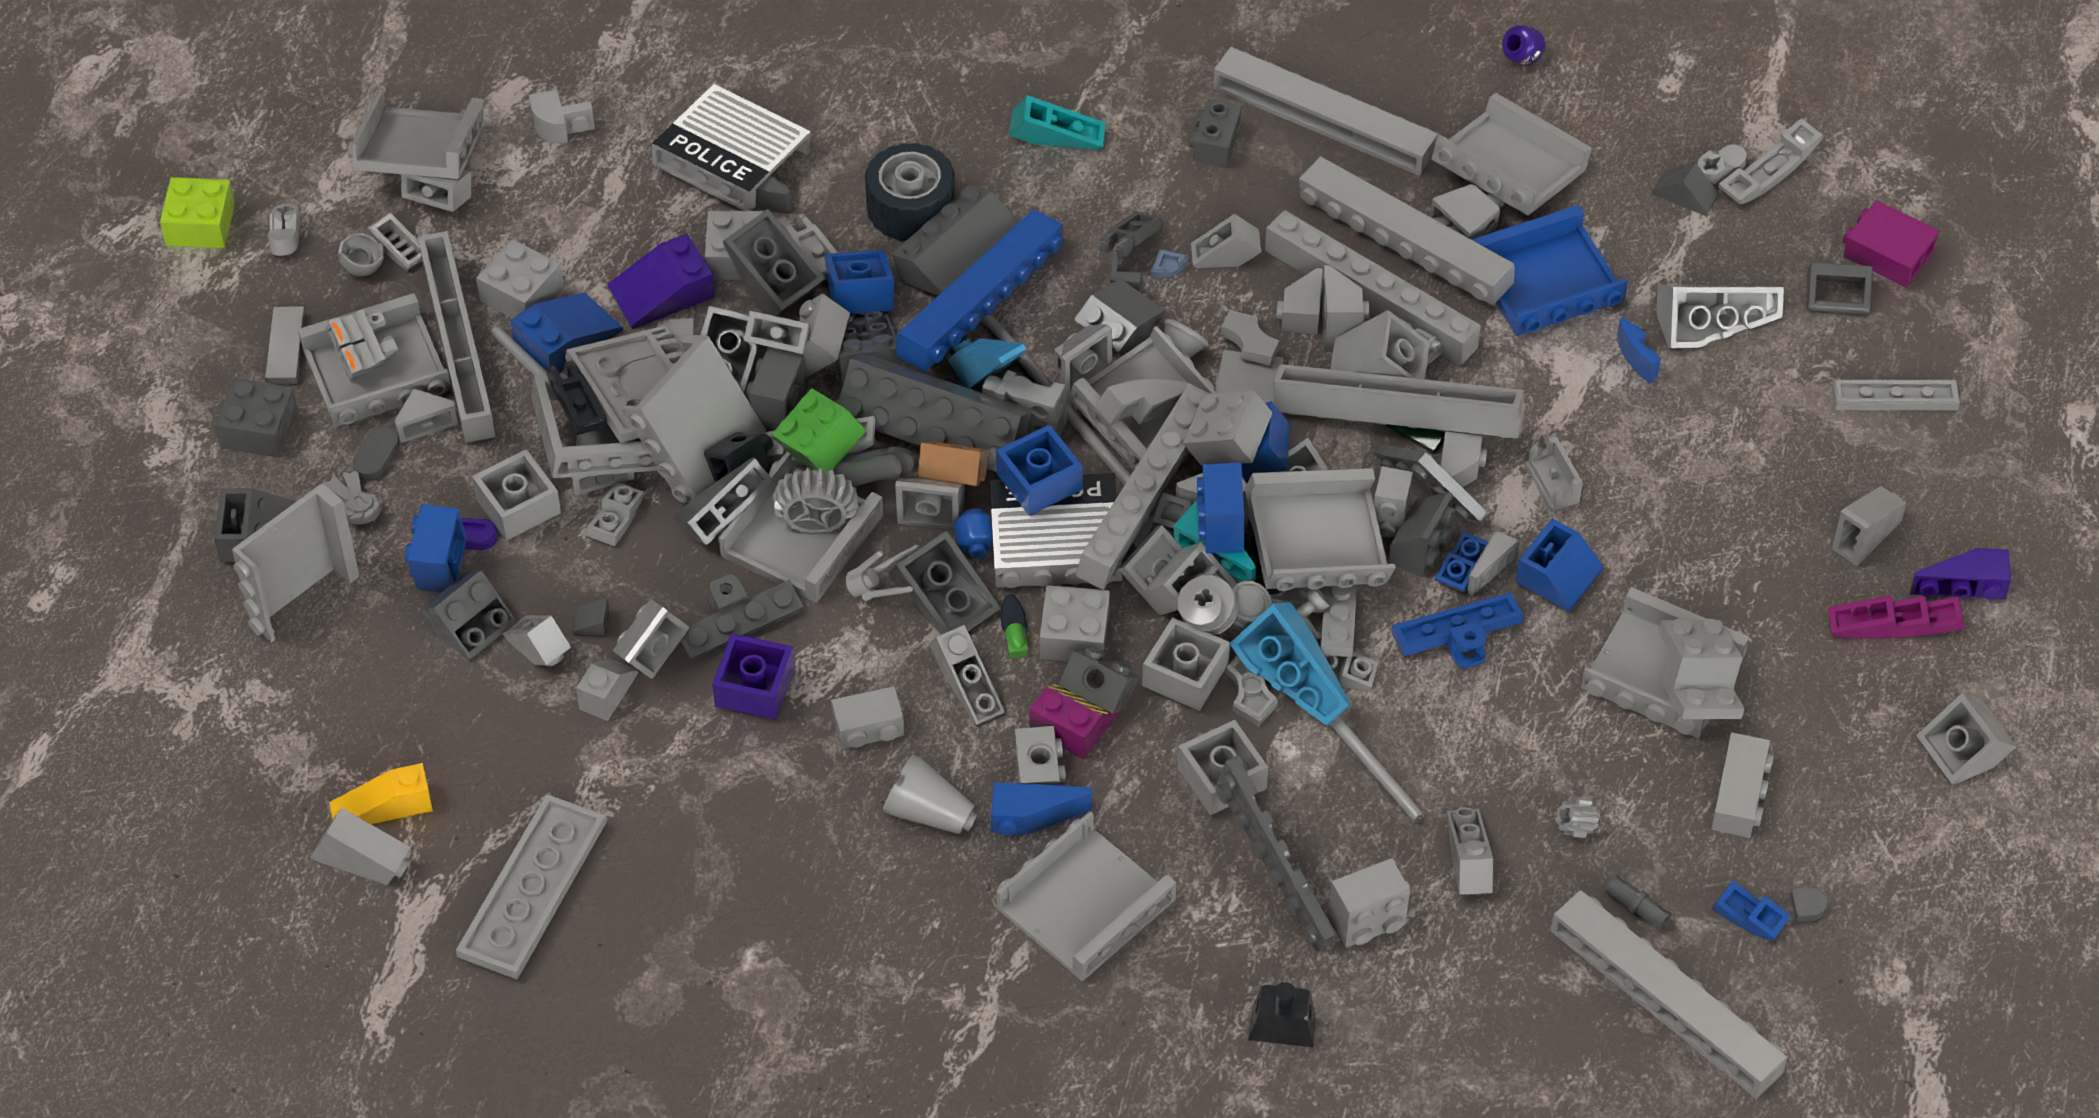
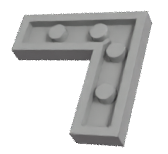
[1269,585,1357,657]

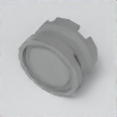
[1231,581,1272,631]

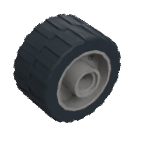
[865,143,955,240]

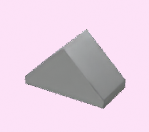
[394,389,458,444]

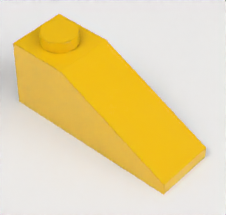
[329,763,433,825]

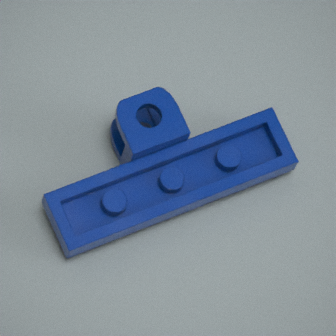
[1392,592,1523,669]

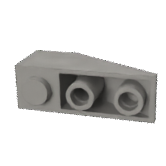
[929,625,1005,726]
[1447,807,1493,895]

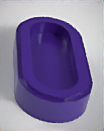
[461,518,498,550]

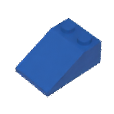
[510,292,623,373]

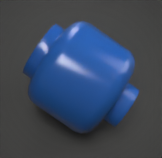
[954,509,993,558]

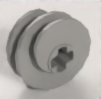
[1177,575,1238,635]

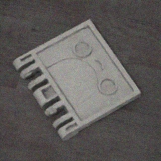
[565,326,685,443]

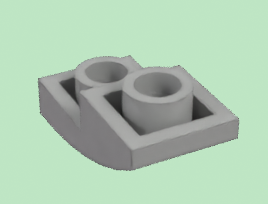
[587,482,644,546]
[1319,645,1378,691]

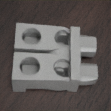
[982,370,1067,437]

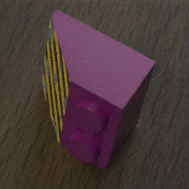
[1029,683,1119,759]

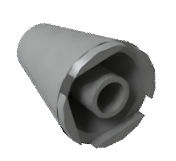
[883,754,978,834]

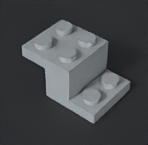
[1118,525,1238,616]
[1658,619,1745,719]

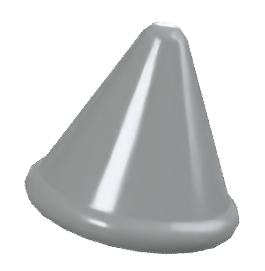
[1163,319,1209,358]

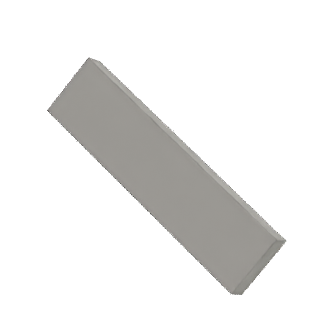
[1832,380,1960,411]

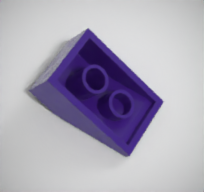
[607,233,715,329]

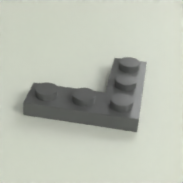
[1374,444,1487,521]

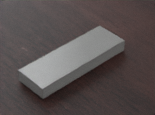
[265,306,305,384]

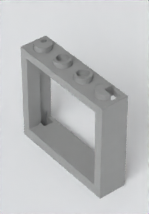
[531,373,657,478]

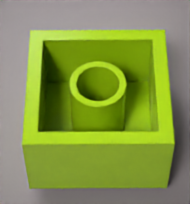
[160,177,235,249]

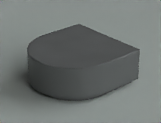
[1789,887,1828,923]

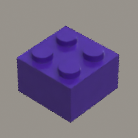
[712,633,795,720]

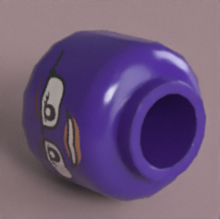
[1502,25,1545,65]

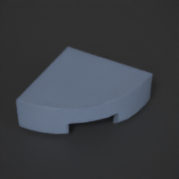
[1151,249,1188,279]

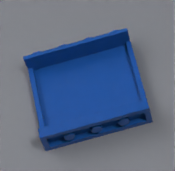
[1471,205,1628,336]

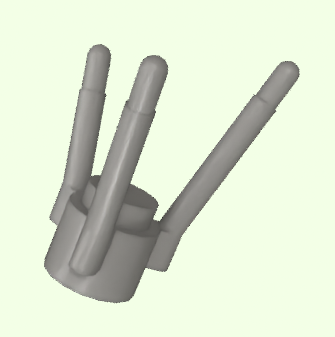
[846,545,920,601]

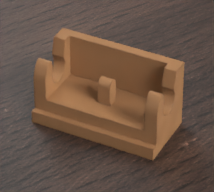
[917,441,990,486]

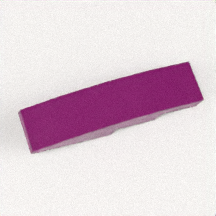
[1828,595,1965,639]

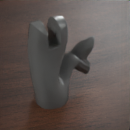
[833,446,914,487]

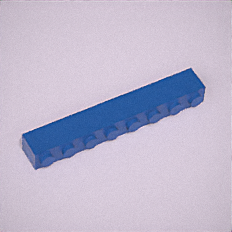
[895,209,1064,372]

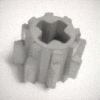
[1555,797,1600,838]

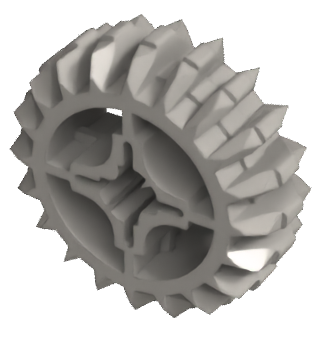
[773,467,858,534]

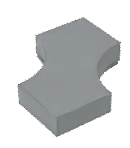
[1221,310,1280,366]
[1225,655,1278,727]

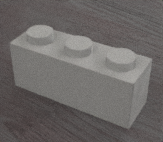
[1711,732,1774,838]

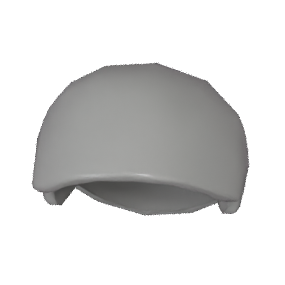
[338,233,384,277]

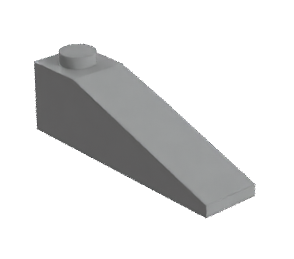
[1656,284,1784,348]

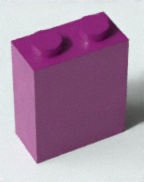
[1842,200,1940,288]

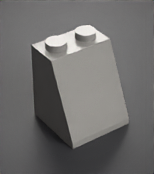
[1330,310,1430,379]

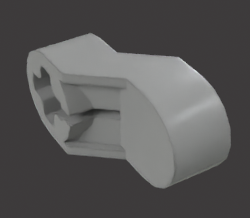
[1697,144,1747,184]
[268,204,301,256]

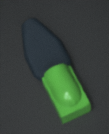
[1000,594,1028,659]

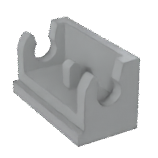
[1525,436,1583,512]

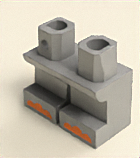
[326,309,398,381]

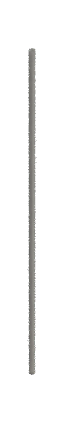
[982,314,1425,823]

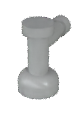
[1296,589,1330,642]

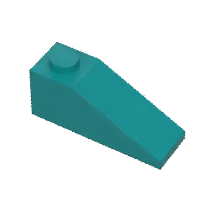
[1009,95,1106,150]
[1174,501,1256,582]

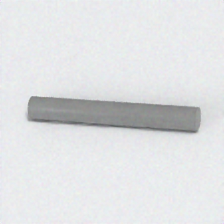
[490,325,547,376]

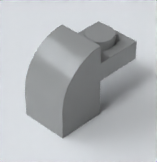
[528,89,595,144]

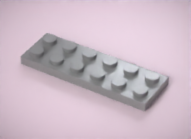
[456,794,607,979]

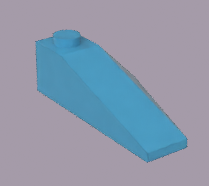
[947,338,1026,389]
[1230,602,1351,725]

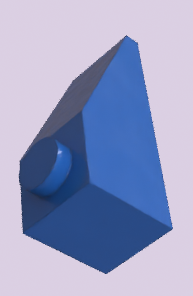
[991,782,1092,836]

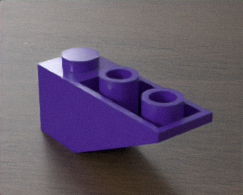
[1910,548,2011,600]

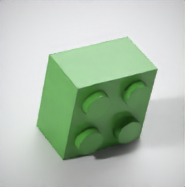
[771,388,866,472]

